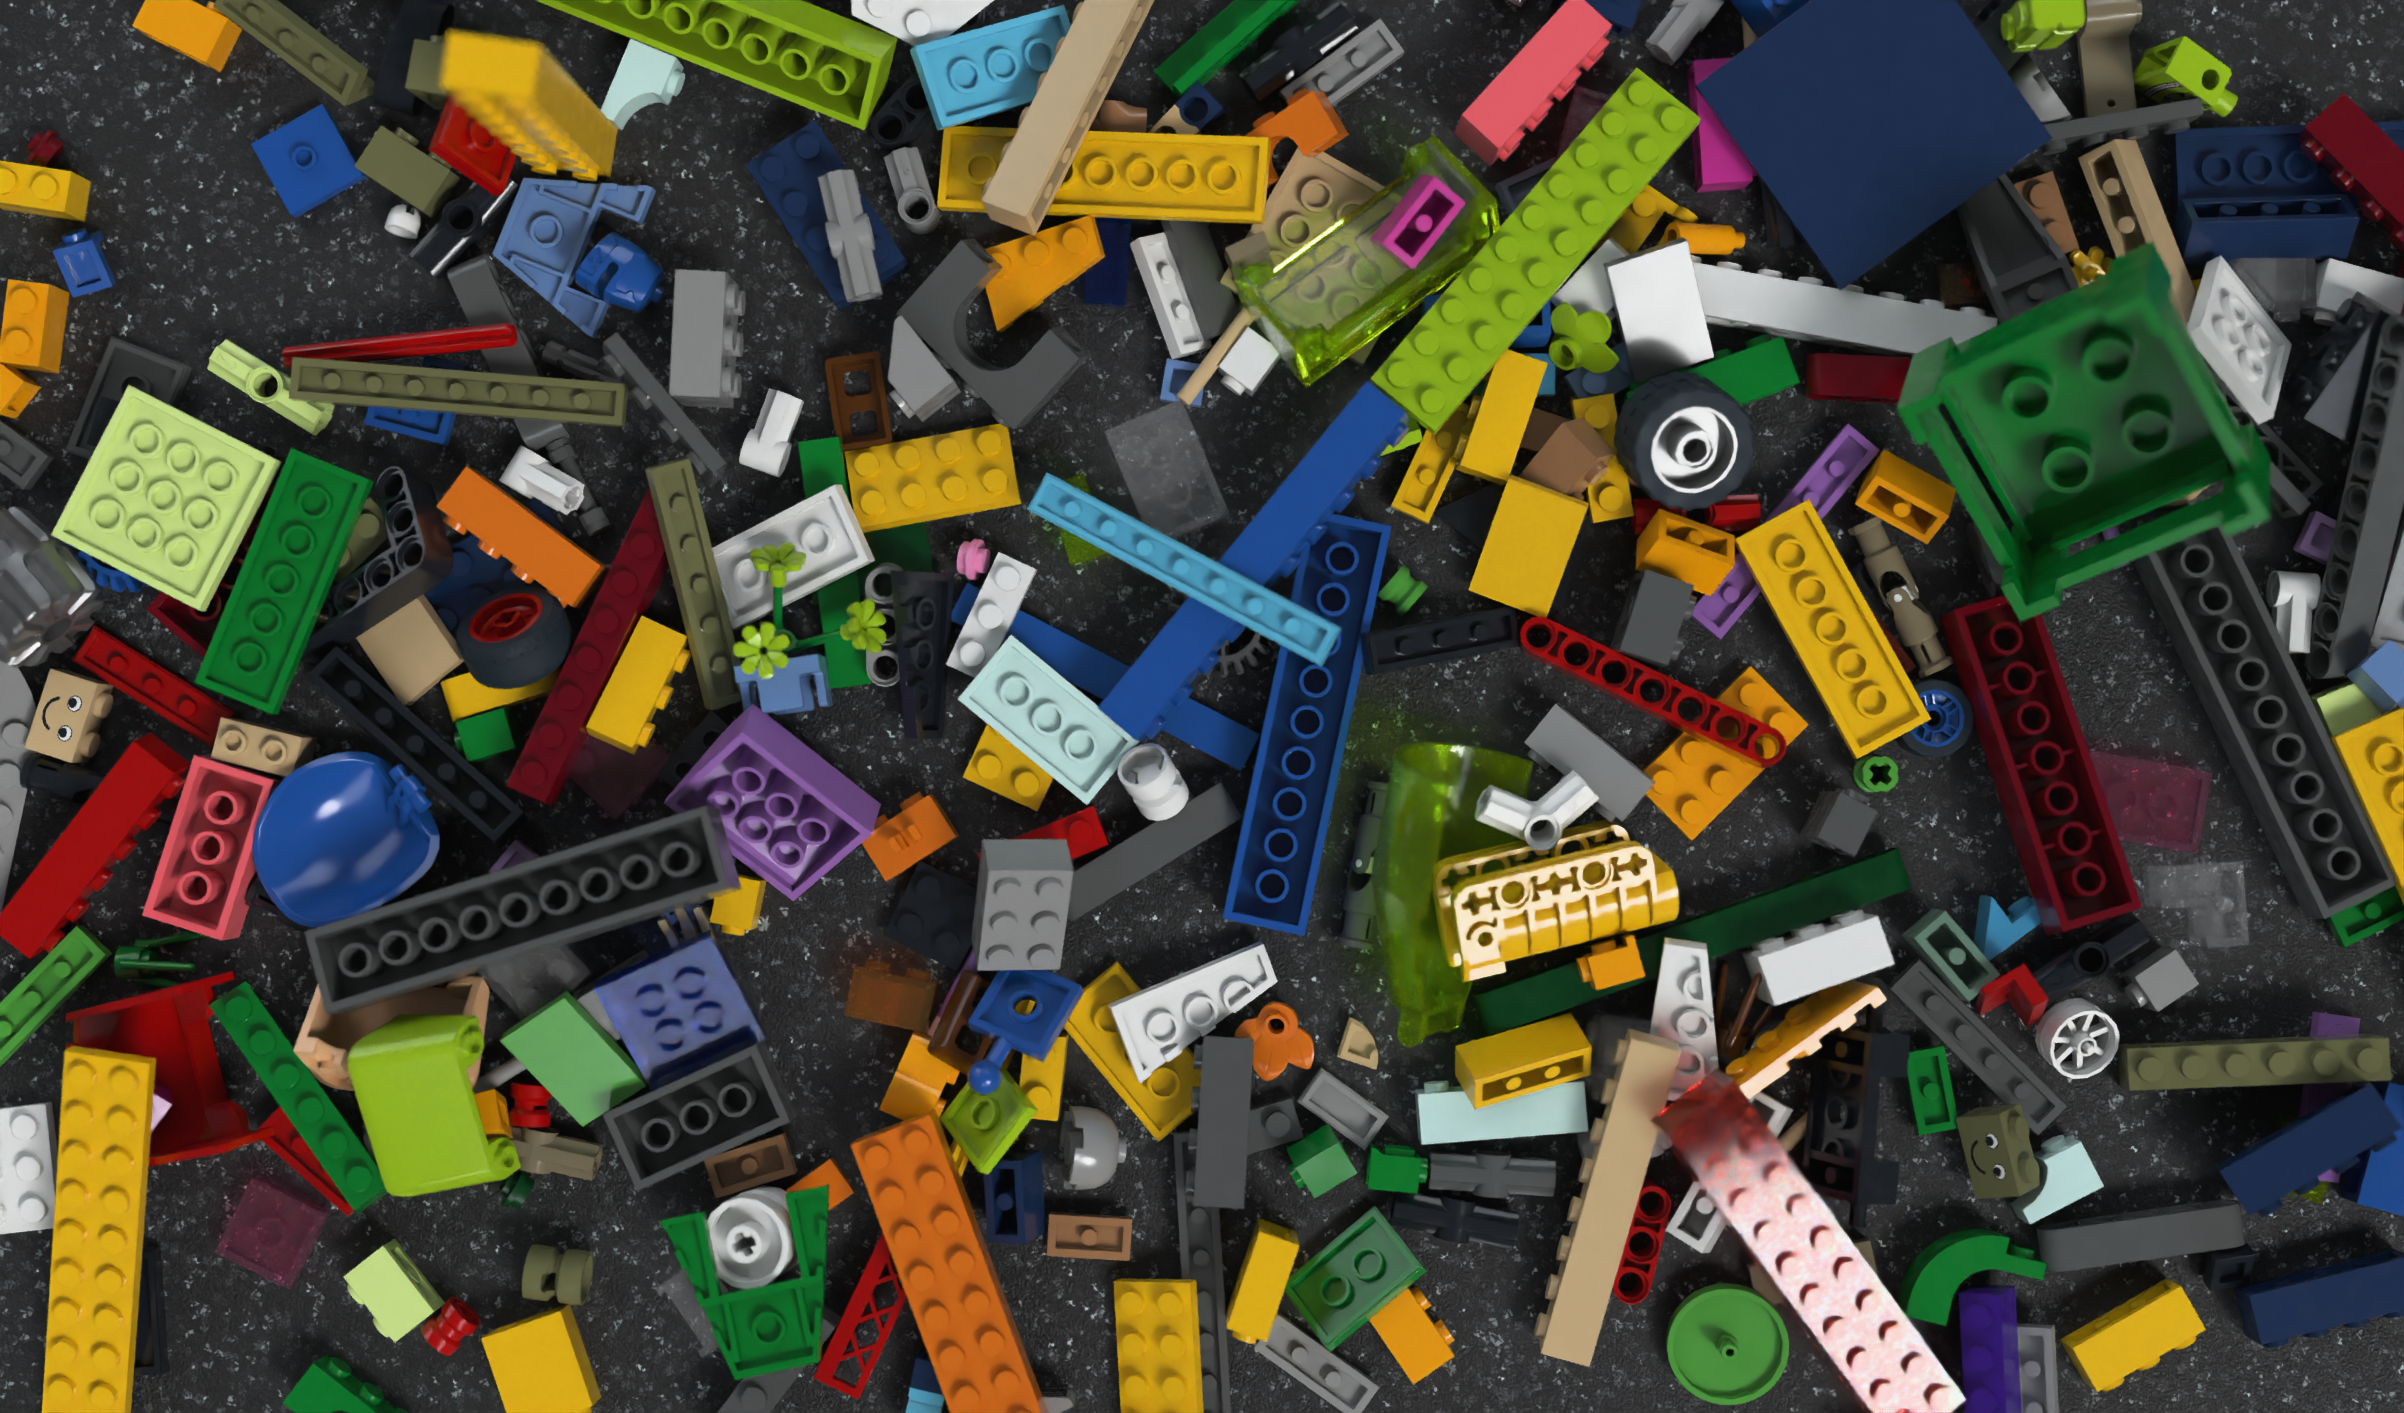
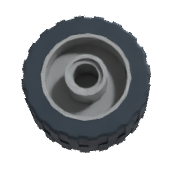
[1614,372,1755,511]

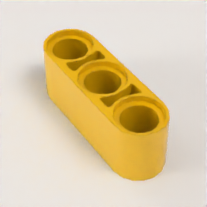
[440,665,562,723]

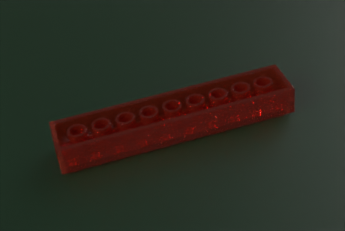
[1650,1068,1966,1413]

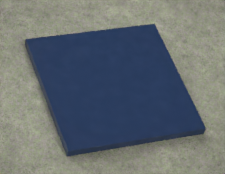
[1695,0,2052,290]

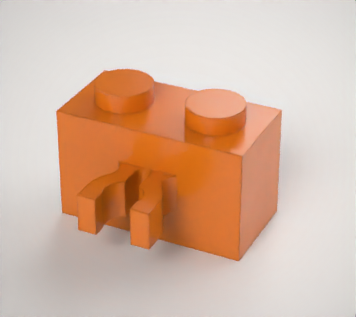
[862,792,960,881]

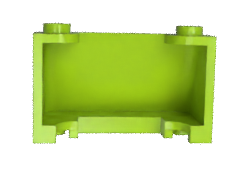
[347,1014,521,1197]

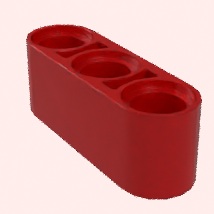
[1612,1180,1671,1305]

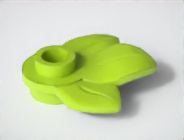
[1549,302,1619,374]

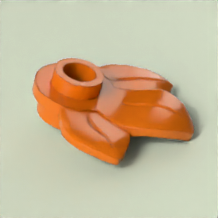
[1234,1002,1314,1081]

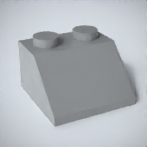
[888,315,961,422]

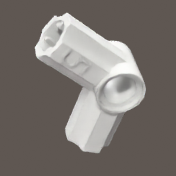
[1474,770,1599,851]

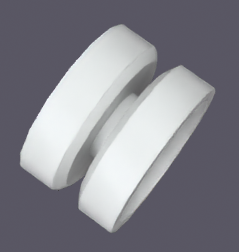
[708,1185,799,1289]

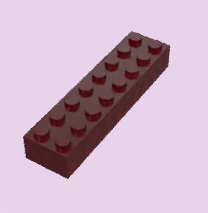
[1939,595,2143,935]

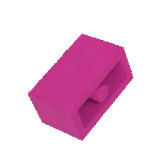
[1370,174,1466,270]

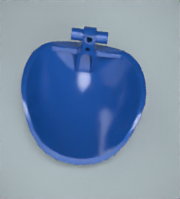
[252,751,440,927]

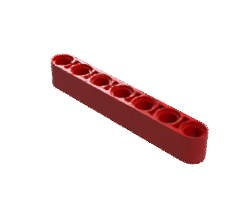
[1519,616,1787,768]

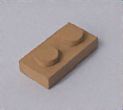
[2013,171,2080,255]
[704,1132,797,1198]
[1047,1212,1133,1261]

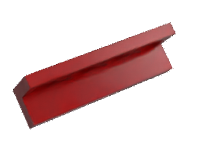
[813,1232,907,1400]

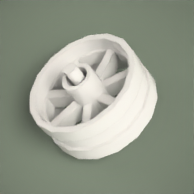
[2035,998,2120,1079]

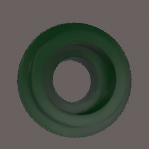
[498,1170,535,1209]

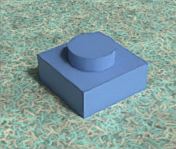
[1160,358,1204,408]

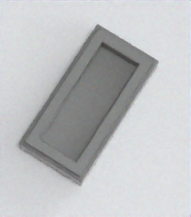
[1297,1067,1389,1150]

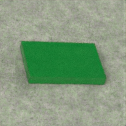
[1284,1206,1427,1352]

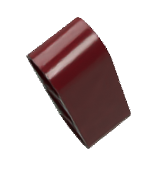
[1805,353,1912,404]

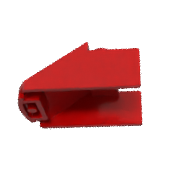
[65,971,276,1167]

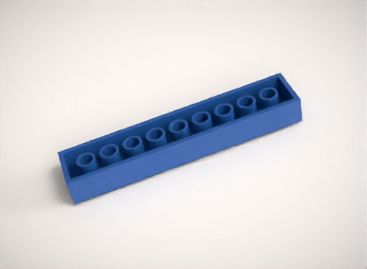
[1222,514,1392,936]

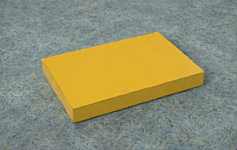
[1468,475,1590,618]

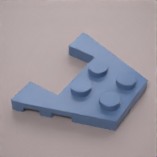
[492,178,656,339]

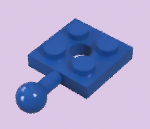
[968,970,1083,1094]

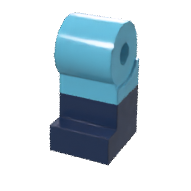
[906,1349,945,1413]

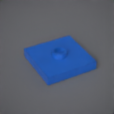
[251,104,367,218]

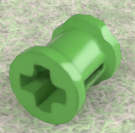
[1852,755,1898,792]

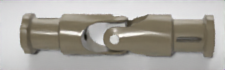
[1848,516,1954,678]

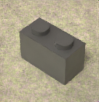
[1800,788,1878,856]

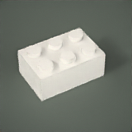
[1742,909,1895,1006]

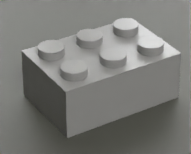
[669,269,746,408]
[971,839,1074,971]

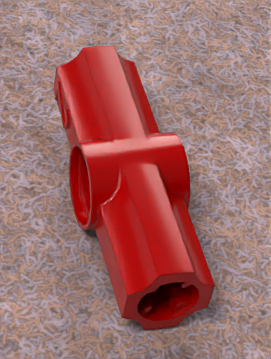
[1631,494,1761,535]

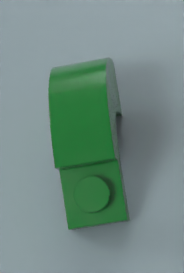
[1895,1229,2047,1326]

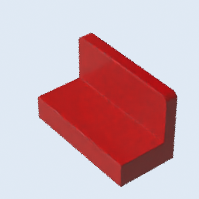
[1975,964,2048,1028]

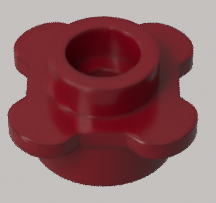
[26,129,65,168]

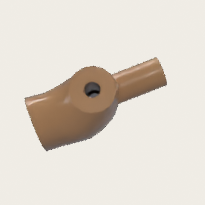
[1088,100,1147,133]

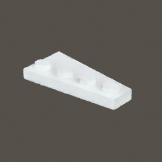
[1649,937,1723,1108]
[1108,941,1278,1083]

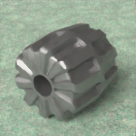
[0,506,104,668]

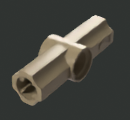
[510,1125,603,1181]

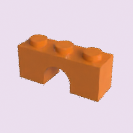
[1235,88,1349,189]

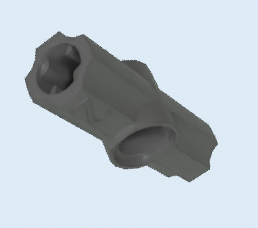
[1428,1150,1556,1198]

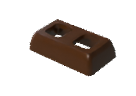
[825,351,892,451]
[927,970,992,1076]

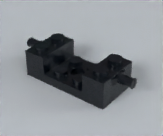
[1801,1002,1910,1228]

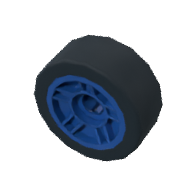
[1895,679,1974,758]

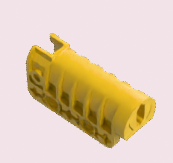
[1431,820,1679,983]

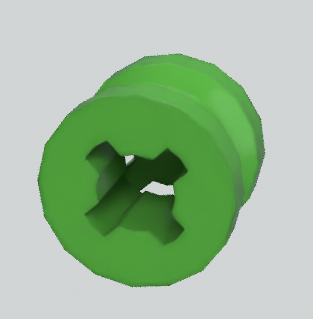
[1377,564,1428,617]

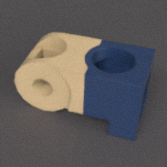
[1149,81,1226,135]

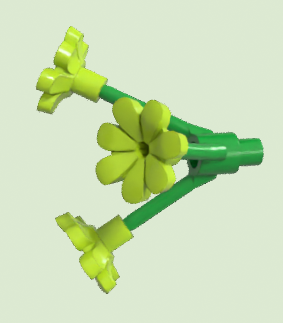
[733,542,886,679]

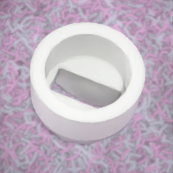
[384,204,421,239]

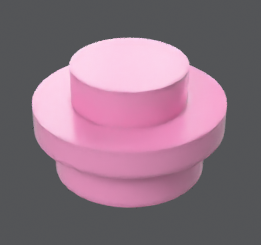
[957,539,991,580]

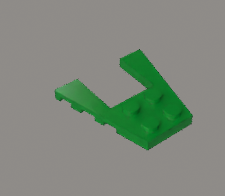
[661,1184,830,1380]

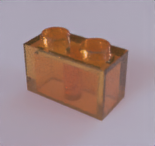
[844,959,940,1033]

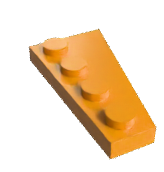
[1716,980,1887,1102]

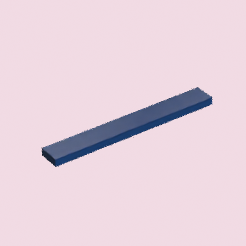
[951,583,1260,771]

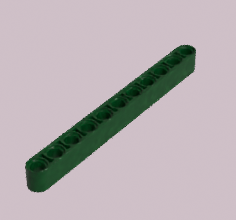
[1473,847,1912,1035]

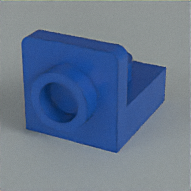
[52,228,116,298]

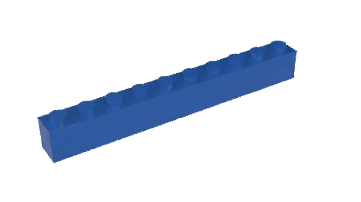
[1098,381,1410,742]

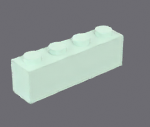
[1415,1078,1588,1145]

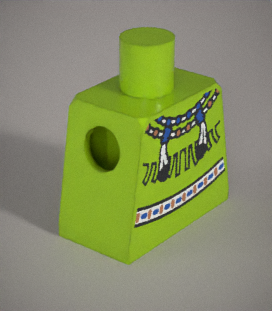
[2133,36,2238,117]

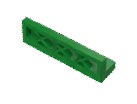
[1154,0,1301,101]

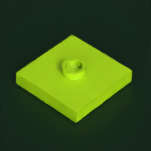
[939,1055,1038,1175]

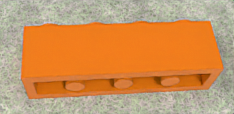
[436,466,609,609]

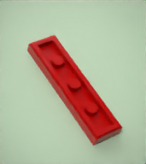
[73,625,238,747]

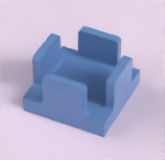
[734,654,833,715]

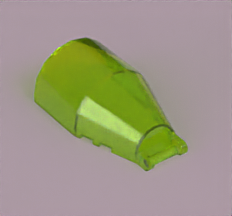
[1371,741,1533,1048]

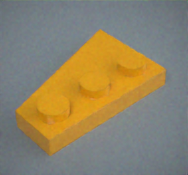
[985,215,1105,333]

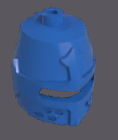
[575,232,665,313]

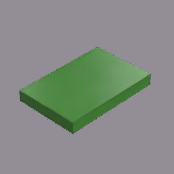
[500,991,649,1127]

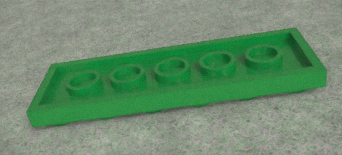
[194,448,374,715]

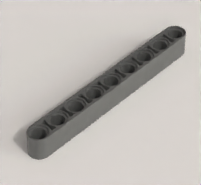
[2305,316,2404,679]

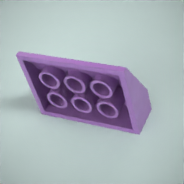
[664,704,881,901]

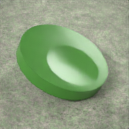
[1666,1283,1789,1405]

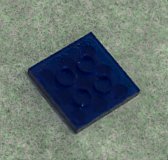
[594,930,766,1091]

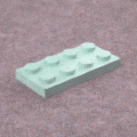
[958,635,1139,805]

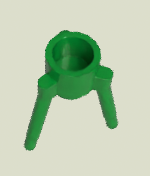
[114,931,205,988]

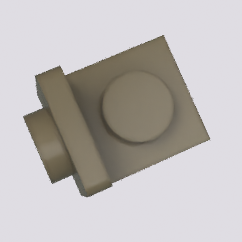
[1224,231,1278,293]

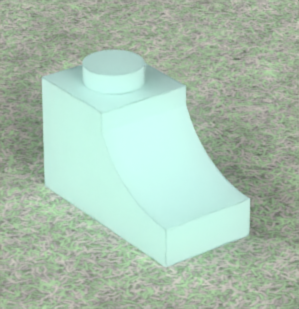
[601,39,685,130]
[2010,1135,2104,1224]

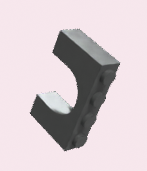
[897,238,1090,429]

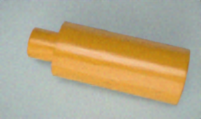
[1664,223,1745,255]

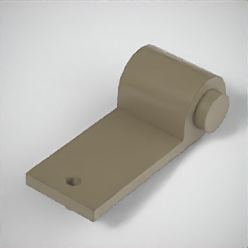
[2076,0,2143,118]

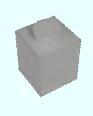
[2121,947,2199,1012]

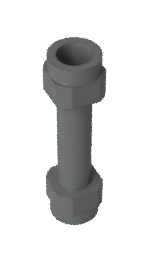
[545,437,612,536]

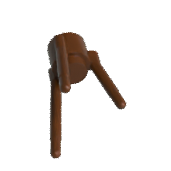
[1713,962,1777,1059]

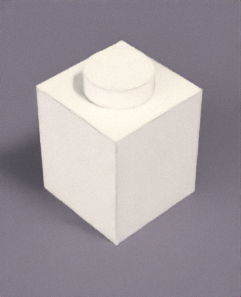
[1218,327,1281,397]

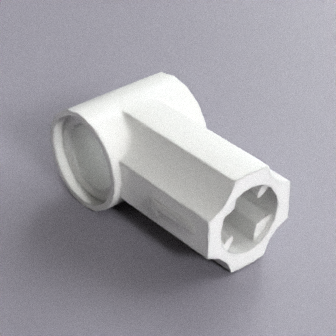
[739,388,804,477]
[499,445,585,515]
[2266,570,2321,654]

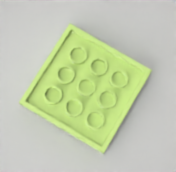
[51,385,282,612]

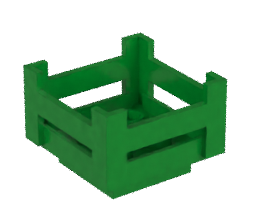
[1897,242,2271,622]

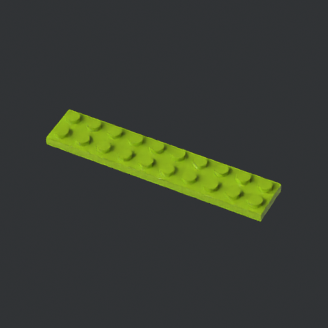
[1370,67,1701,435]

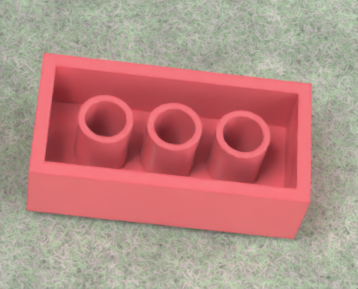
[1454,0,1612,166]
[142,755,284,941]

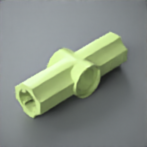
[207,339,335,436]

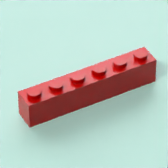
[0,733,191,959]

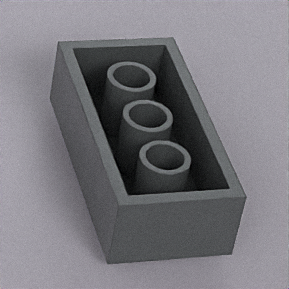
[602,1040,797,1191]

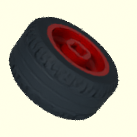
[456,586,574,689]

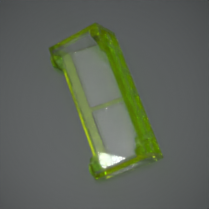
[1234,135,1500,388]

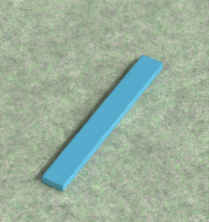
[1027,472,1342,667]

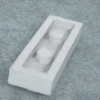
[1130,232,1212,360]
[946,552,1037,678]

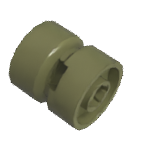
[522,1244,594,1306]

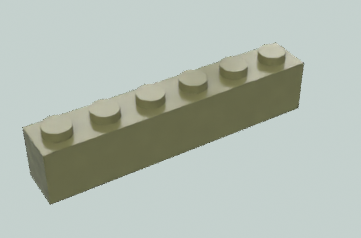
[2117,1034,2392,1091]

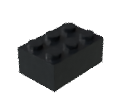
[2283,291,2401,442]

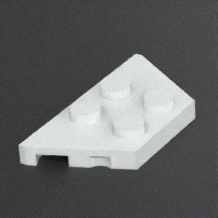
[851,0,994,46]

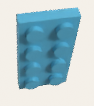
[910,5,1071,131]

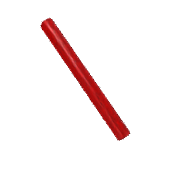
[282,323,518,369]

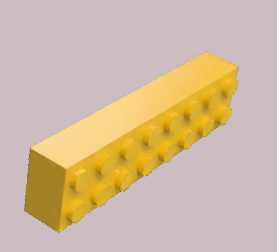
[441,32,618,181]

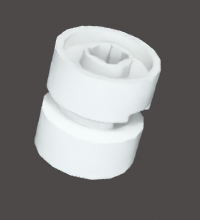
[1117,743,1189,821]

